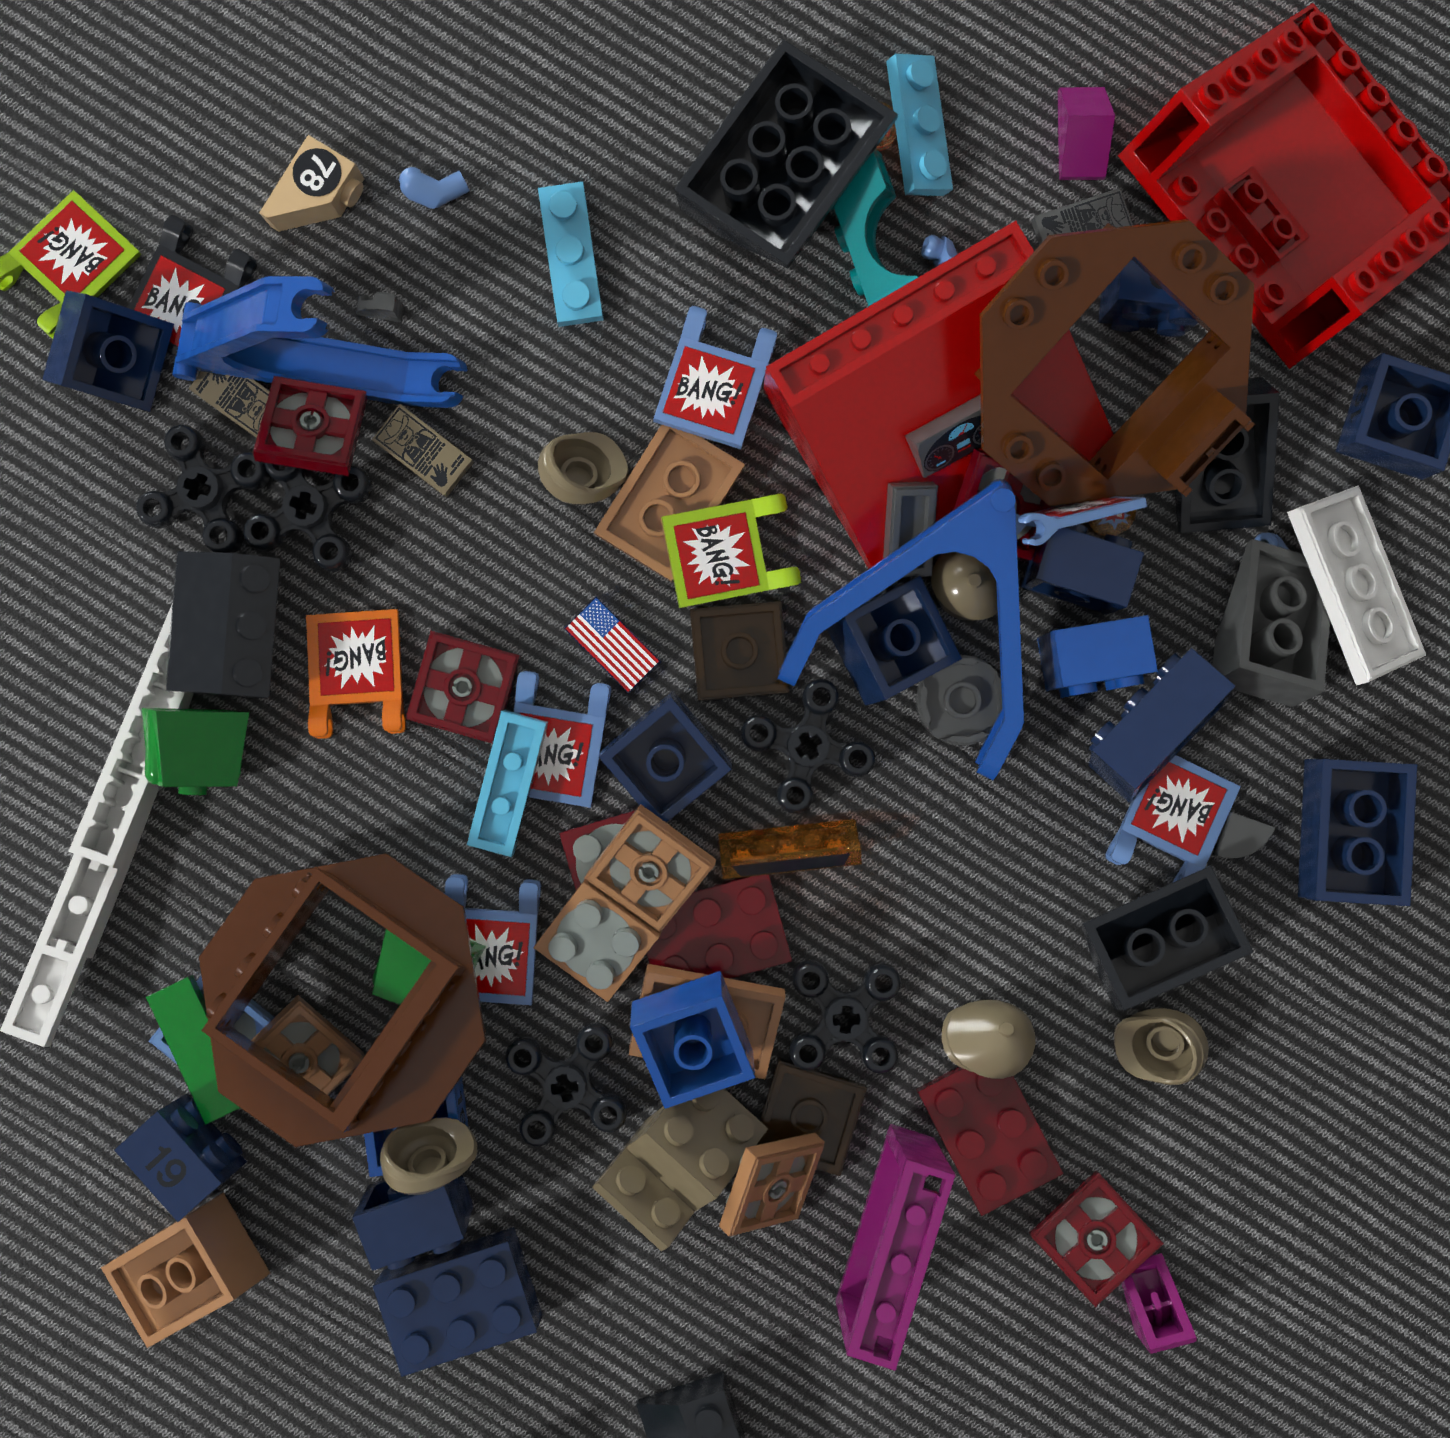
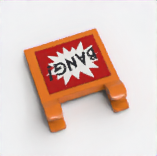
[306,609,406,739]

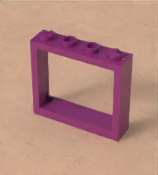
[835,1124,955,1371]

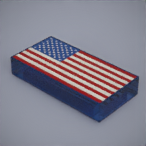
[564,597,661,694]

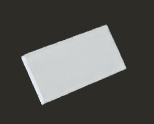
[1287,486,1426,686]

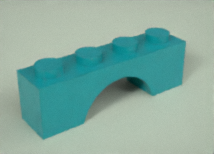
[831,149,918,306]

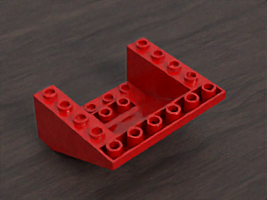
[1118,3,1450,369]
[763,220,1114,569]

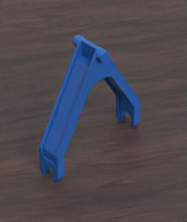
[172,276,468,408]
[777,479,1024,780]

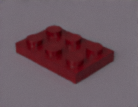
[647,874,792,979]
[916,1067,1063,1217]

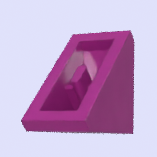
[1058,87,1115,180]
[1122,1253,1197,1354]

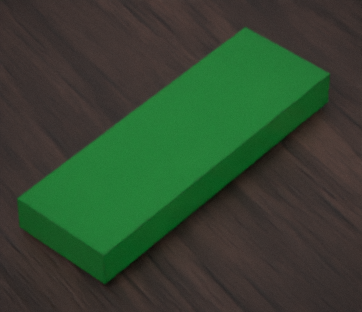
[146,975,240,1125]

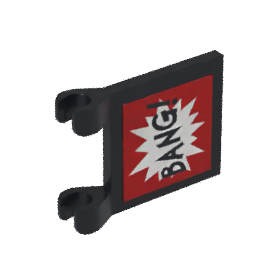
[128,215,257,356]

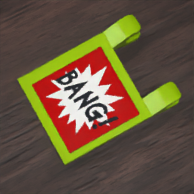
[0,190,142,339]
[661,493,801,608]

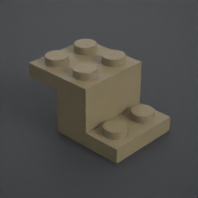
[592,1089,768,1251]

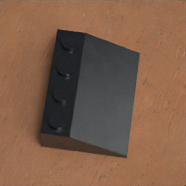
[674,39,898,269]

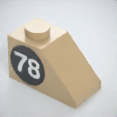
[259,135,364,232]

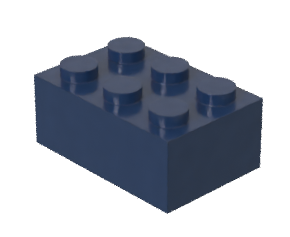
[1088,648,1235,803]
[1298,759,1417,906]
[373,1227,542,1377]

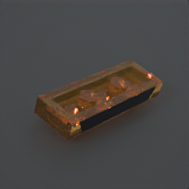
[718,819,862,879]

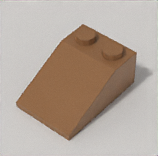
[101,1192,270,1348]

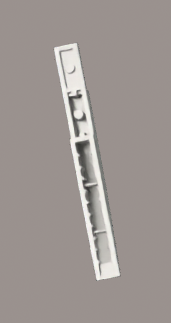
[0,603,194,1047]

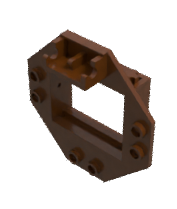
[975,219,1255,506]
[199,854,486,1147]

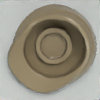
[538,432,629,505]
[931,552,998,621]
[942,1000,1036,1079]
[1114,1008,1209,1085]
[380,1117,478,1195]

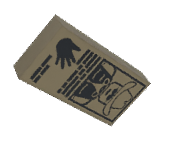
[189,371,270,438]
[372,404,474,498]

